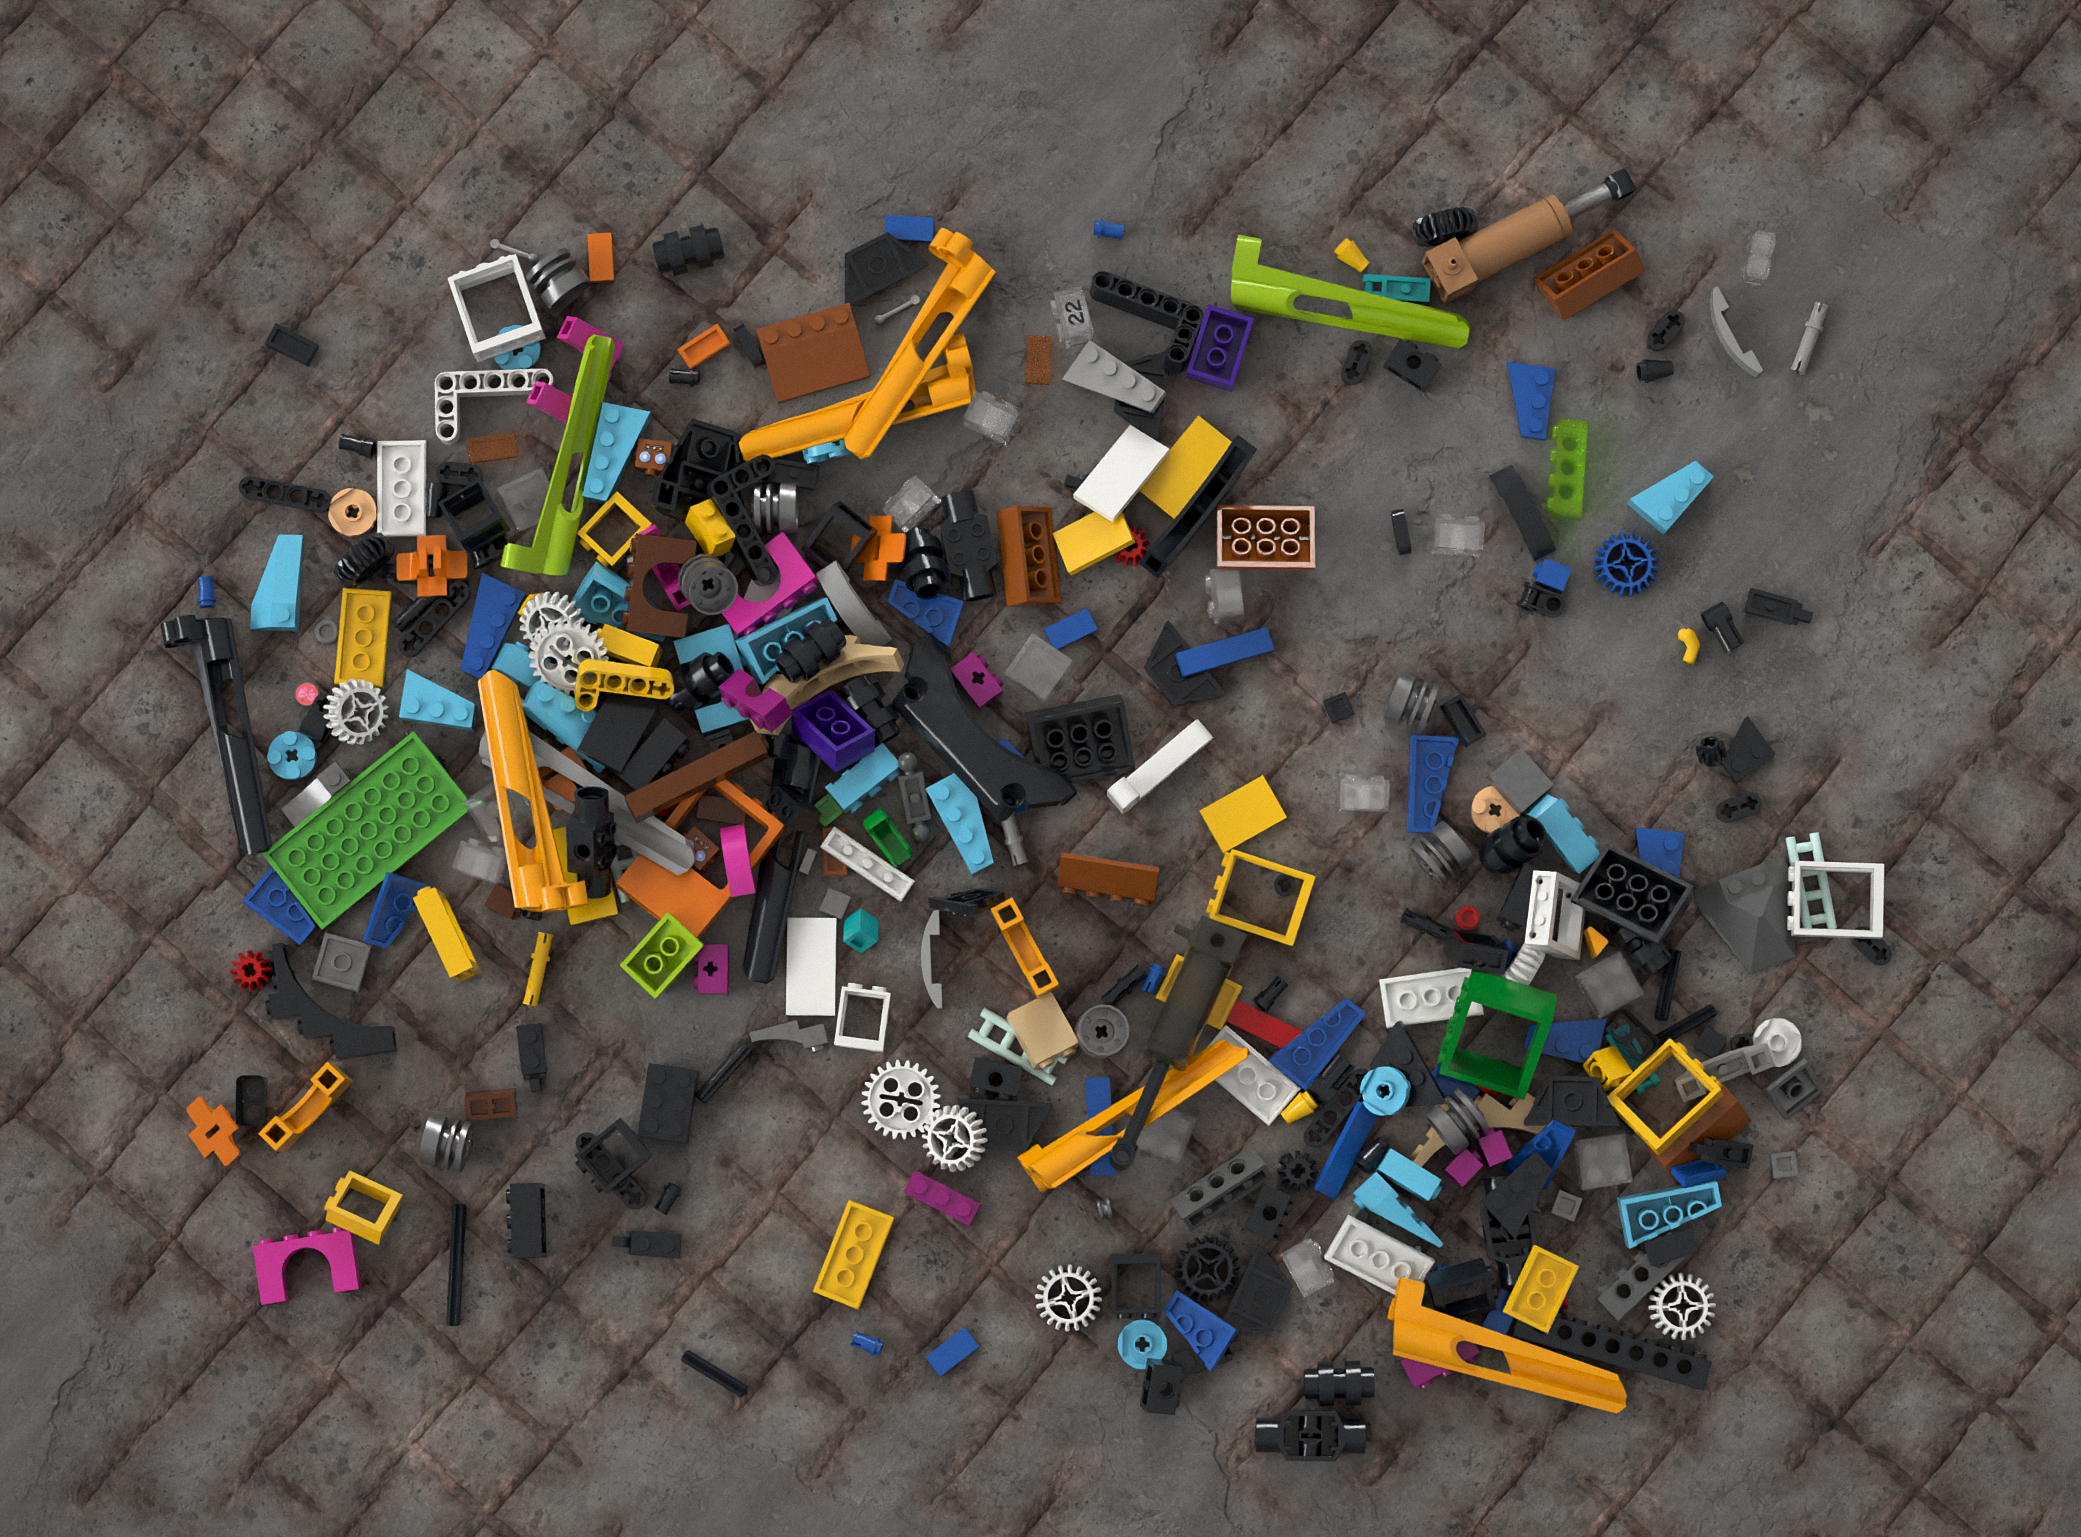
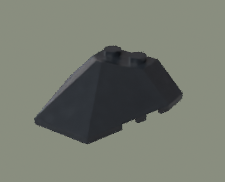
[651,419,744,532]

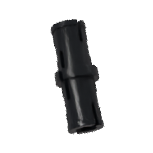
[391,596,437,633]
[1400,908,1451,942]
[1101,964,1148,1006]

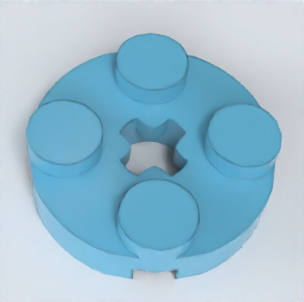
[494,325,541,370]
[802,440,851,464]
[267,731,317,780]
[1360,1067,1411,1116]
[1118,1320,1167,1369]

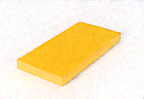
[1138,415,1231,520]
[334,588,392,688]
[553,827,619,926]
[813,1200,895,1310]

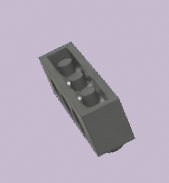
[1170,1146,1273,1232]
[1596,1232,1688,1321]

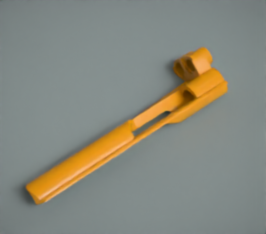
[844,228,996,459]
[739,333,976,463]
[478,670,588,912]
[1017,1040,1250,1193]
[1388,1277,1627,1414]

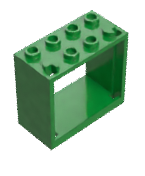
[1437,970,1557,1100]

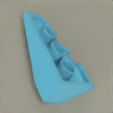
[250,534,304,631]
[571,561,666,642]
[1352,1172,1443,1248]

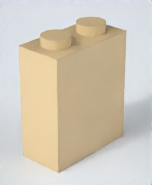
[1006,992,1079,1070]

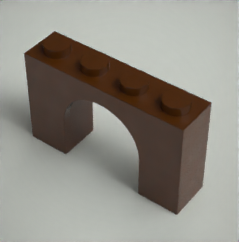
[621,533,697,638]

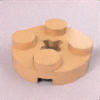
[328,488,377,537]
[1471,786,1519,834]

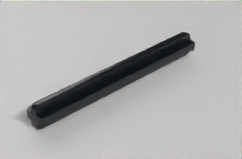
[446,1204,466,1326]

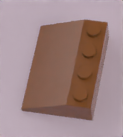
[756,303,870,403]
[1216,505,1315,570]
[1057,852,1159,906]

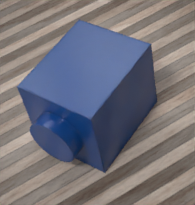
[1532,558,1572,594]

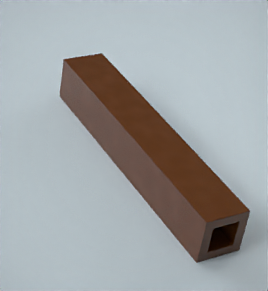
[624,731,770,823]

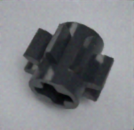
[1696,736,1727,767]

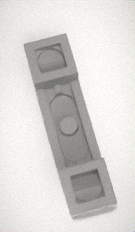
[1710,286,1763,377]
[816,560,892,646]
[921,910,943,1010]
[1675,1043,1775,1102]

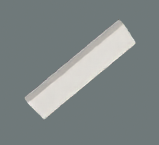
[820,827,915,902]

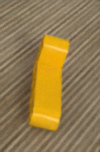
[574,659,674,711]

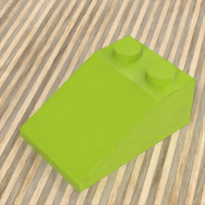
[620,912,704,999]

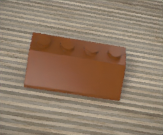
[1533,229,1645,321]
[997,506,1062,607]
[1645,1083,1751,1185]

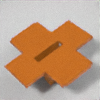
[851,516,907,581]
[396,535,467,597]
[529,739,587,811]
[186,1096,240,1166]

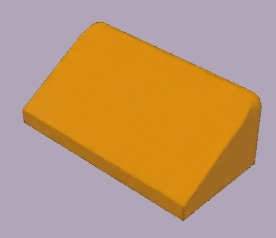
[1583,926,1608,959]

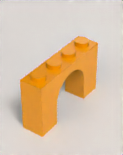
[991,898,1059,998]
[259,1062,354,1153]

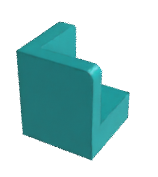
[843,908,879,953]

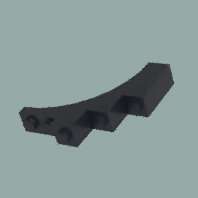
[1139,435,1257,578]
[265,943,397,1060]

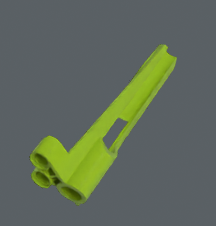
[1231,235,1470,349]
[500,334,615,575]

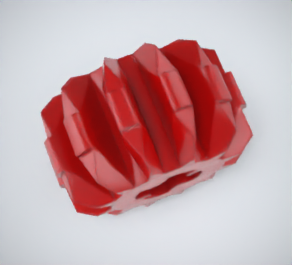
[1113,526,1150,568]
[230,950,273,992]

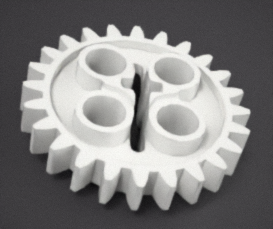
[528,618,609,695]
[861,1060,941,1140]

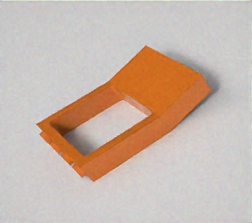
[616,779,785,939]

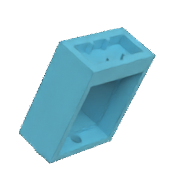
[1376,1148,1442,1202]

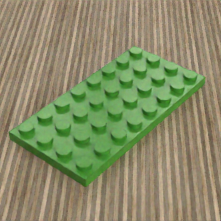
[263,731,475,930]

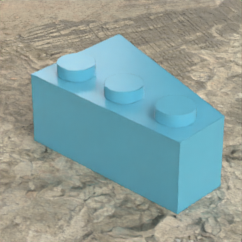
[1627,461,1714,535]
[491,642,573,693]
[399,669,479,731]
[825,743,901,814]
[1523,793,1600,874]

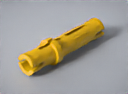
[522,932,553,1007]

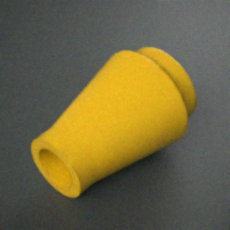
[1334,238,1370,272]
[1281,1090,1318,1125]

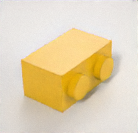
[685,499,736,557]

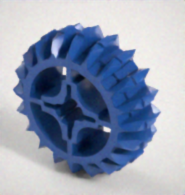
[1593,532,1659,597]

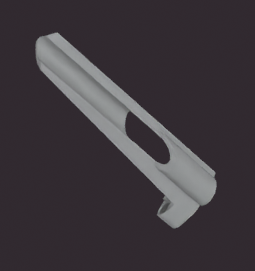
[479,697,696,875]

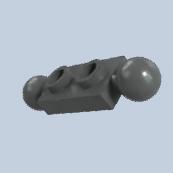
[897,752,931,842]

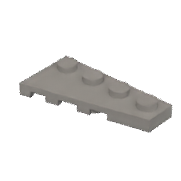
[1062,340,1167,413]

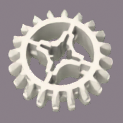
[519,591,585,648]
[323,679,389,745]
[1502,943,1545,986]
[921,1105,988,1172]
[1035,1264,1102,1331]
[1648,1273,1716,1340]

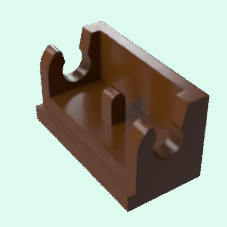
[464,1088,518,1121]

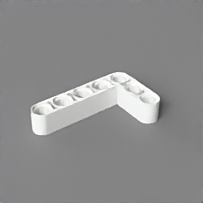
[435,369,556,445]
[1107,719,1214,814]

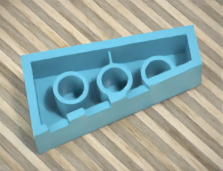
[583,402,652,504]
[735,598,837,684]
[522,681,605,773]
[926,773,994,876]
[1617,1180,1722,1249]

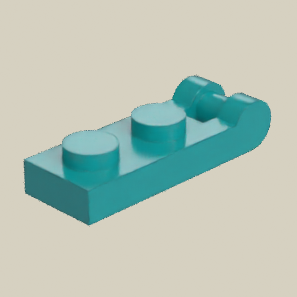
[1363,274,1431,304]
[1605,1024,1661,1096]

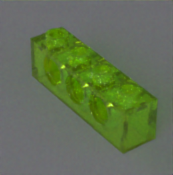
[1547,419,1588,520]

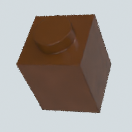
[484,884,523,920]

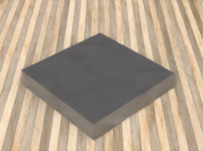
[1486,748,1554,815]
[312,932,373,993]

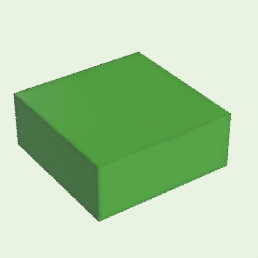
[814,793,844,828]

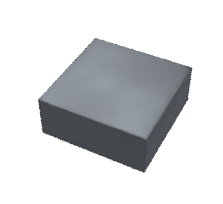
[799,848,818,876]
[819,888,851,920]
[1770,1151,1798,1179]
[1550,1190,1582,1222]

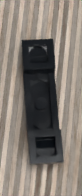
[1490,465,1556,561]

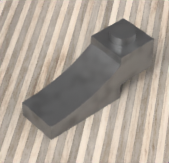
[281,762,352,827]
[749,1020,829,1053]

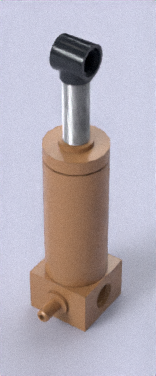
[1422,168,1637,305]

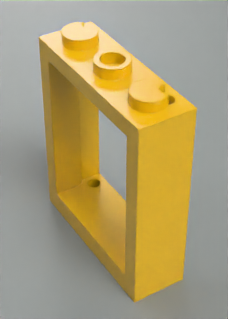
[1206,849,1316,946]
[413,886,481,983]
[1607,1038,1723,1156]

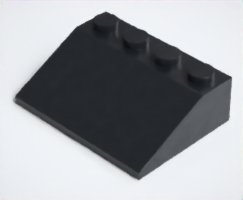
[1025,694,1136,783]
[1571,843,1694,945]

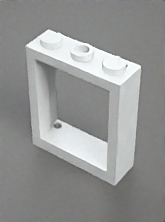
[448,254,546,362]
[1787,861,1884,939]
[1525,871,1586,960]

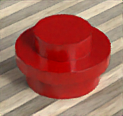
[1456,906,1480,931]

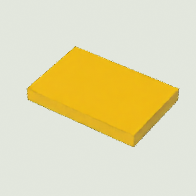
[1053,512,1135,576]
[1199,775,1287,854]
[1155,954,1243,1031]
[1503,1245,1579,1334]

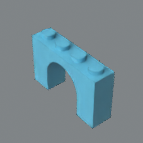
[673,624,751,736]

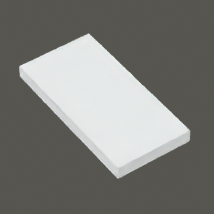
[1073,425,1170,523]
[377,440,427,538]
[786,918,837,1016]
[1379,968,1484,1028]
[1208,1025,1301,1126]
[1324,1215,1435,1295]

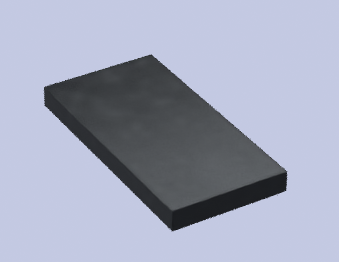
[577,676,662,775]

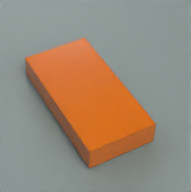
[587,233,615,283]
[677,323,731,370]

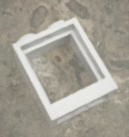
[834,983,892,1052]

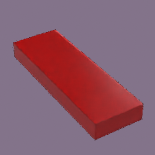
[1226,999,1303,1048]

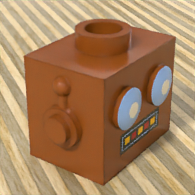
[634,438,674,477]
[682,826,721,872]

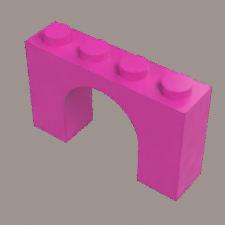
[526,316,624,425]
[722,532,820,638]
[253,1227,362,1305]

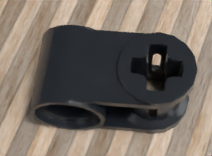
[471,534,514,570]
[1516,582,1565,618]
[299,694,330,743]

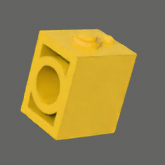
[1583,1045,1633,1092]

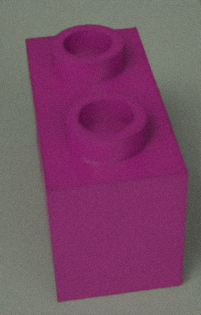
[951,652,1004,710]
[693,944,730,995]
[1475,1128,1512,1168]
[1442,1148,1483,1188]

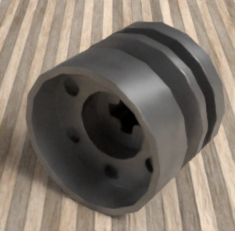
[526,248,591,311]
[751,483,798,533]
[678,554,738,615]
[1383,671,1439,733]
[1410,821,1475,887]
[1074,1005,1129,1059]
[1425,1088,1490,1155]
[419,1114,473,1172]

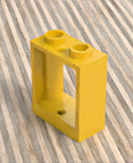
[577,491,652,569]
[596,624,663,668]
[324,1170,403,1245]

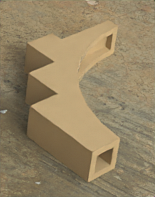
[750,635,904,735]
[1411,1093,1572,1167]

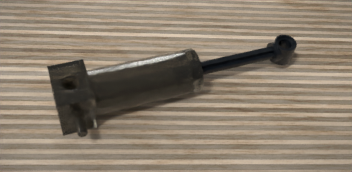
[1109,915,1247,1171]

